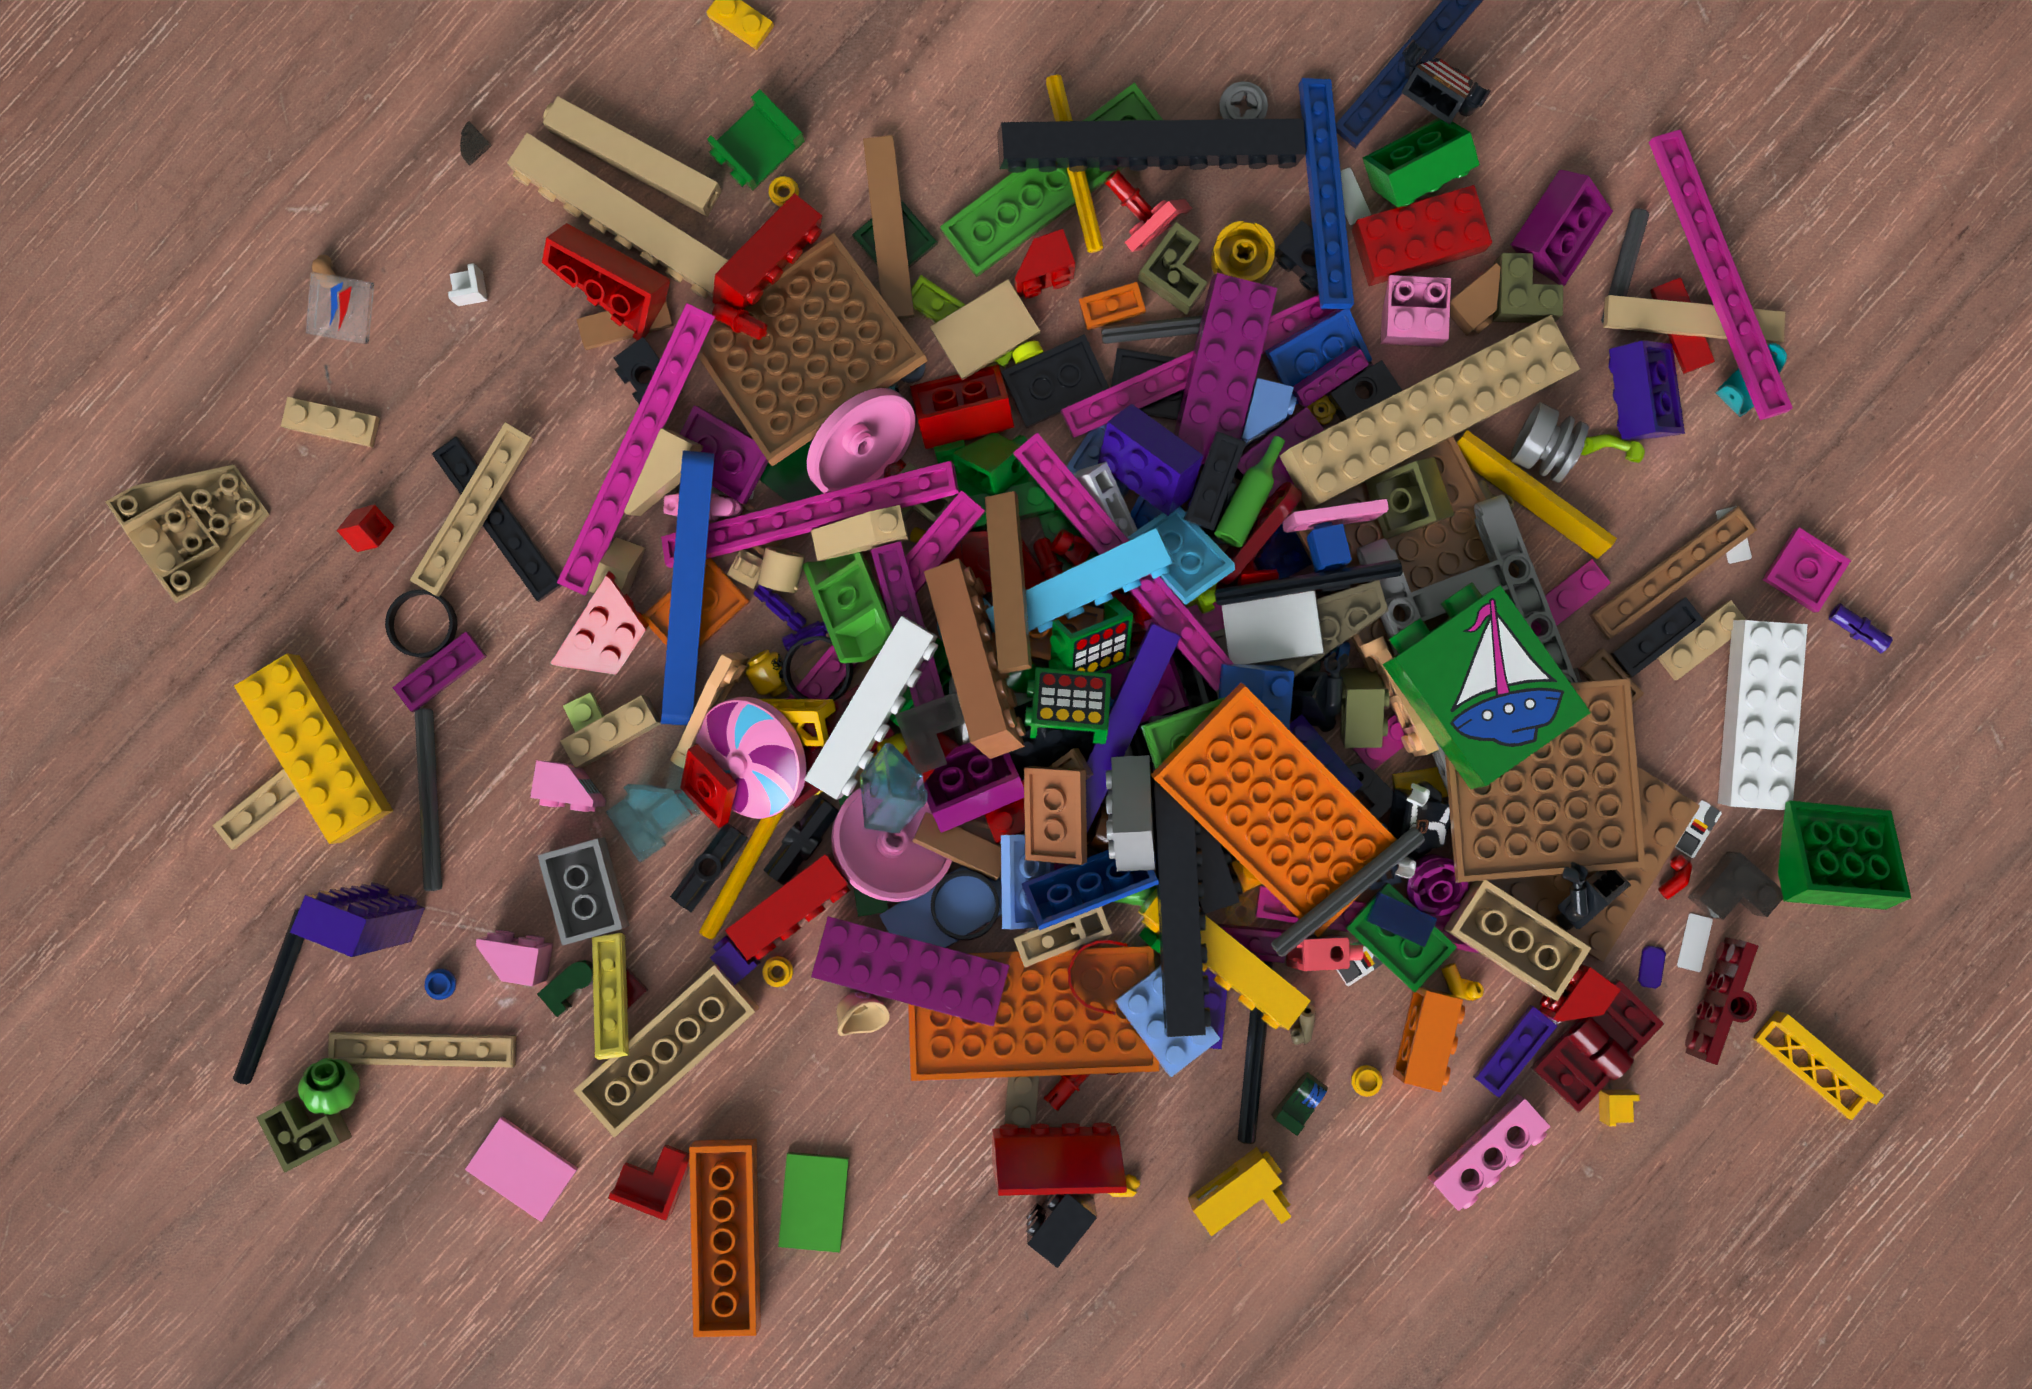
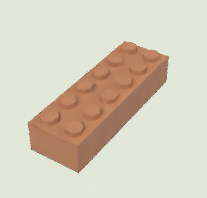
[924,559,1026,759]

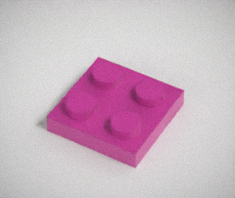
[1762,527,1851,613]

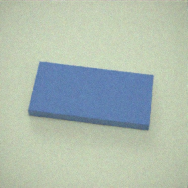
[879,866,1002,948]

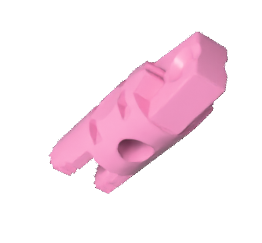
[663,493,744,521]

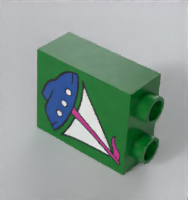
[1382,582,1591,789]

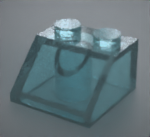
[859,743,928,834]

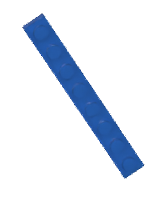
[1298,78,1354,309]

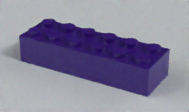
[290,882,425,957]

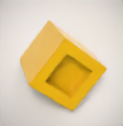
[1599,1089,1640,1126]

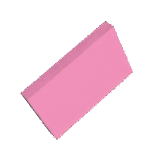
[1282,499,1389,533]
[465,1116,578,1222]

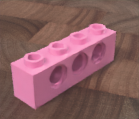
[1427,1094,1550,1211]

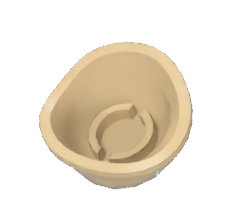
[836,991,890,1036]

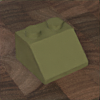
[1365,457,1454,539]

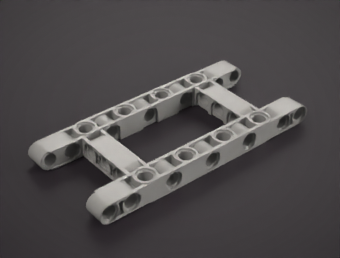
[1357,494,1578,794]

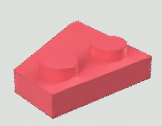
[1124,199,1192,252]

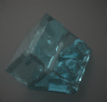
[623,784,700,838]

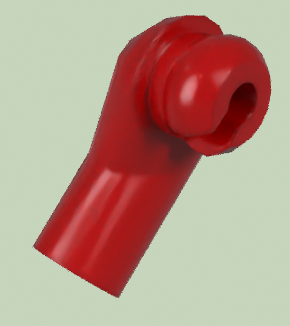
[1658,854,1693,900]

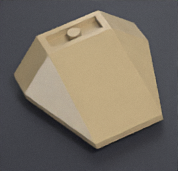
[105,465,269,603]

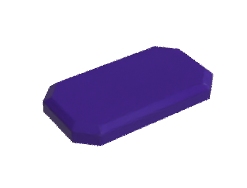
[1637,945,1666,989]

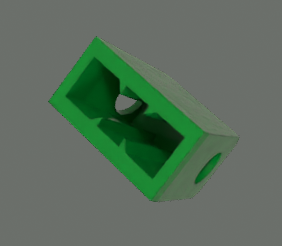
[953,433,1028,496]

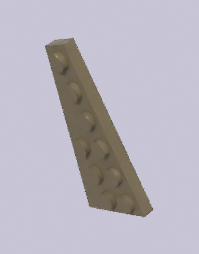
[1208,580,1389,698]

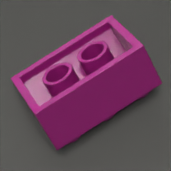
[1511,169,1613,286]

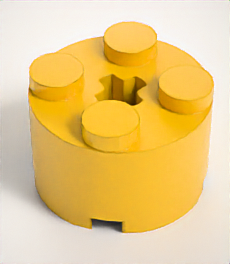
[1210,221,1275,283]

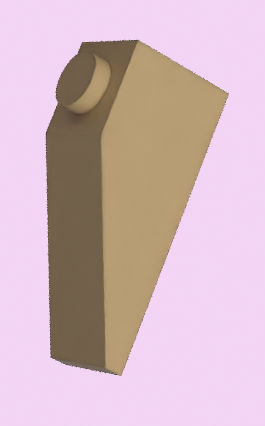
[624,428,703,516]
[811,505,909,561]
[1013,906,1112,967]

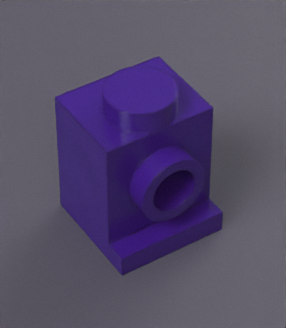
[710,935,761,985]

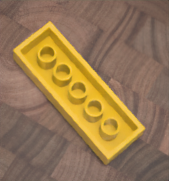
[234,653,393,844]

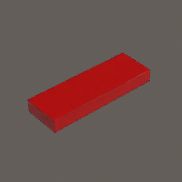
[1650,277,1715,375]

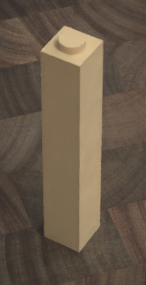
[543,96,722,217]

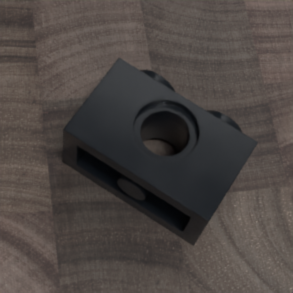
[1275,220,1319,294]
[613,337,683,404]
[1328,360,1402,422]

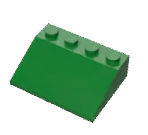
[1778,800,1911,910]

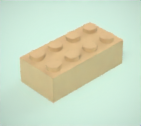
[1444,880,1591,1001]

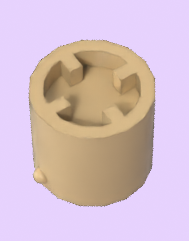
[758,546,805,593]

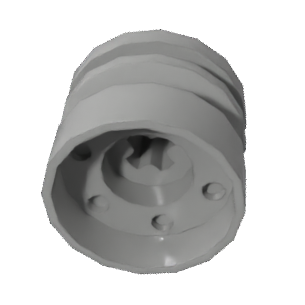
[1510,402,1589,483]

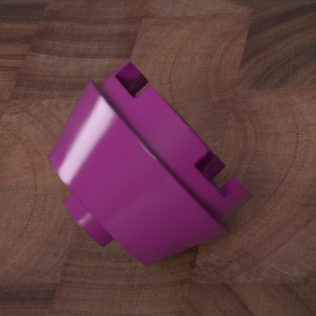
[1407,854,1468,916]

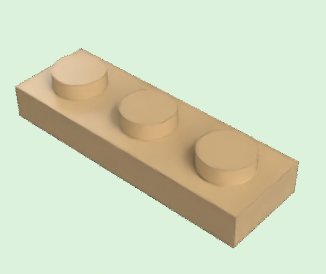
[281,397,380,447]
[1657,600,1746,681]
[212,769,301,850]

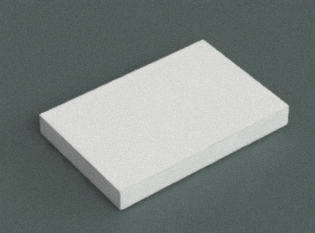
[1221,591,1324,665]

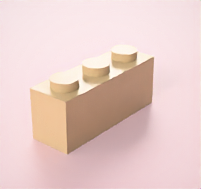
[560,695,661,768]

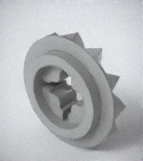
[1219,81,1268,119]

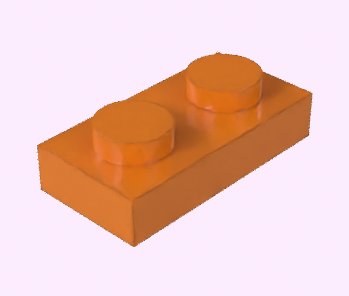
[1079,282,1146,330]

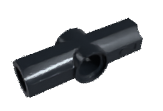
[763,796,839,886]
[670,823,748,913]

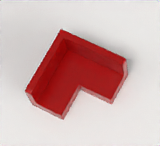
[608,1145,690,1221]

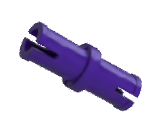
[1828,603,1893,654]

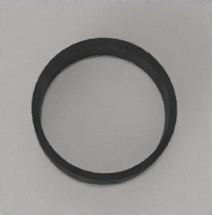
[385,590,458,658]
[782,636,853,701]
[931,870,999,940]

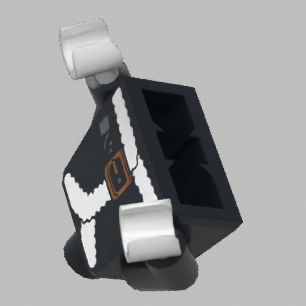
[1387,781,1451,879]

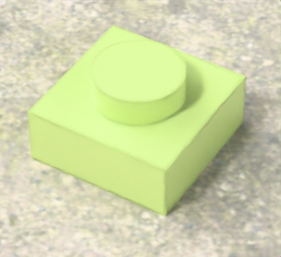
[563,692,604,732]

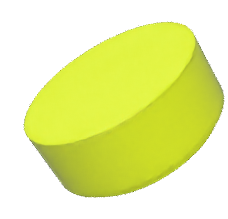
[1012,340,1044,365]

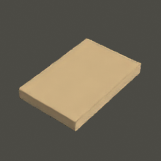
[930,279,1040,380]

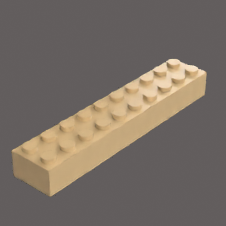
[1280,315,1580,510]

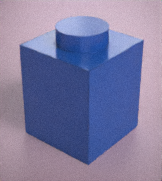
[1306,522,1352,573]

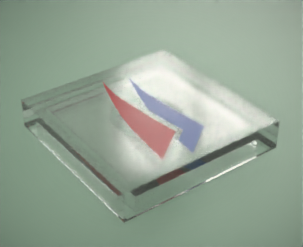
[305,272,374,344]

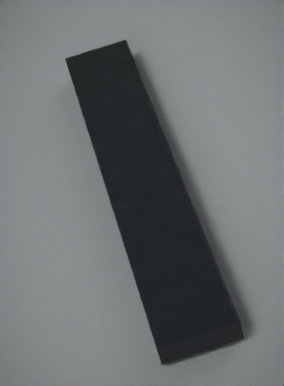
[432,436,562,602]

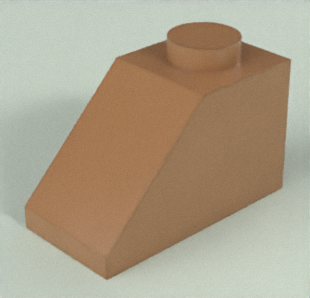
[1450,263,1501,336]

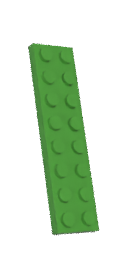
[940,82,1163,277]

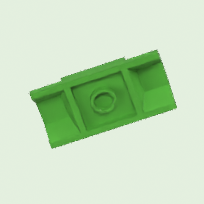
[802,552,893,663]

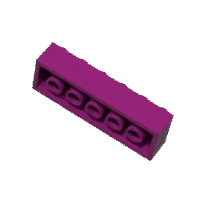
[1174,273,1277,466]
[811,916,1010,1026]

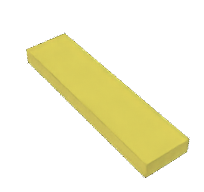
[592,933,629,1060]

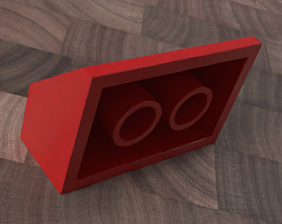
[910,364,1014,449]

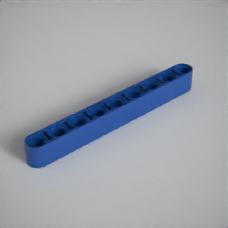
[661,450,714,726]

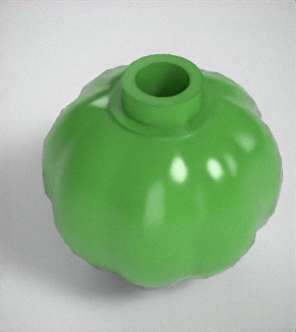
[298,1058,360,1115]

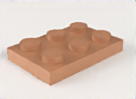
[1024,766,1087,865]

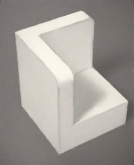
[448,263,488,306]

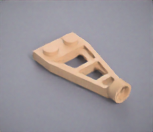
[1360,636,1439,757]
[670,652,749,769]

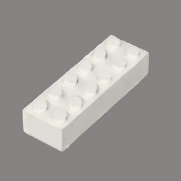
[1718,620,1808,810]

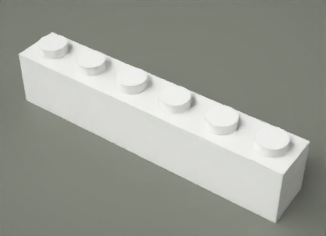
[804,616,938,800]

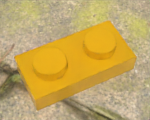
[706,0,774,50]

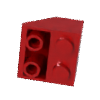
[1015,229,1075,299]
[1539,964,1621,1022]

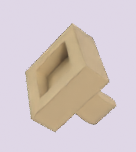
[727,549,763,590]

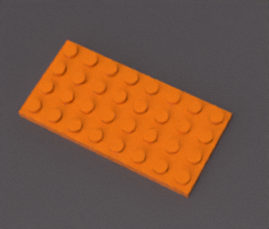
[1151,683,1397,937]
[908,946,1159,1081]

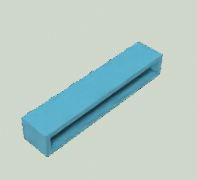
[985,528,1175,633]

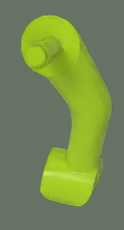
[1581,434,1645,463]

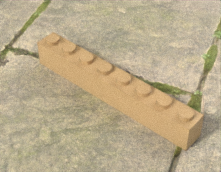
[507,133,728,299]

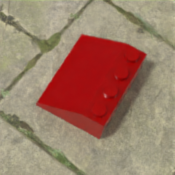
[992,1122,1127,1196]

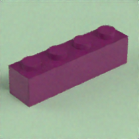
[1293,346,1369,408]

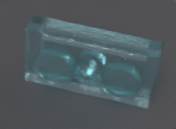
[606,794,667,862]

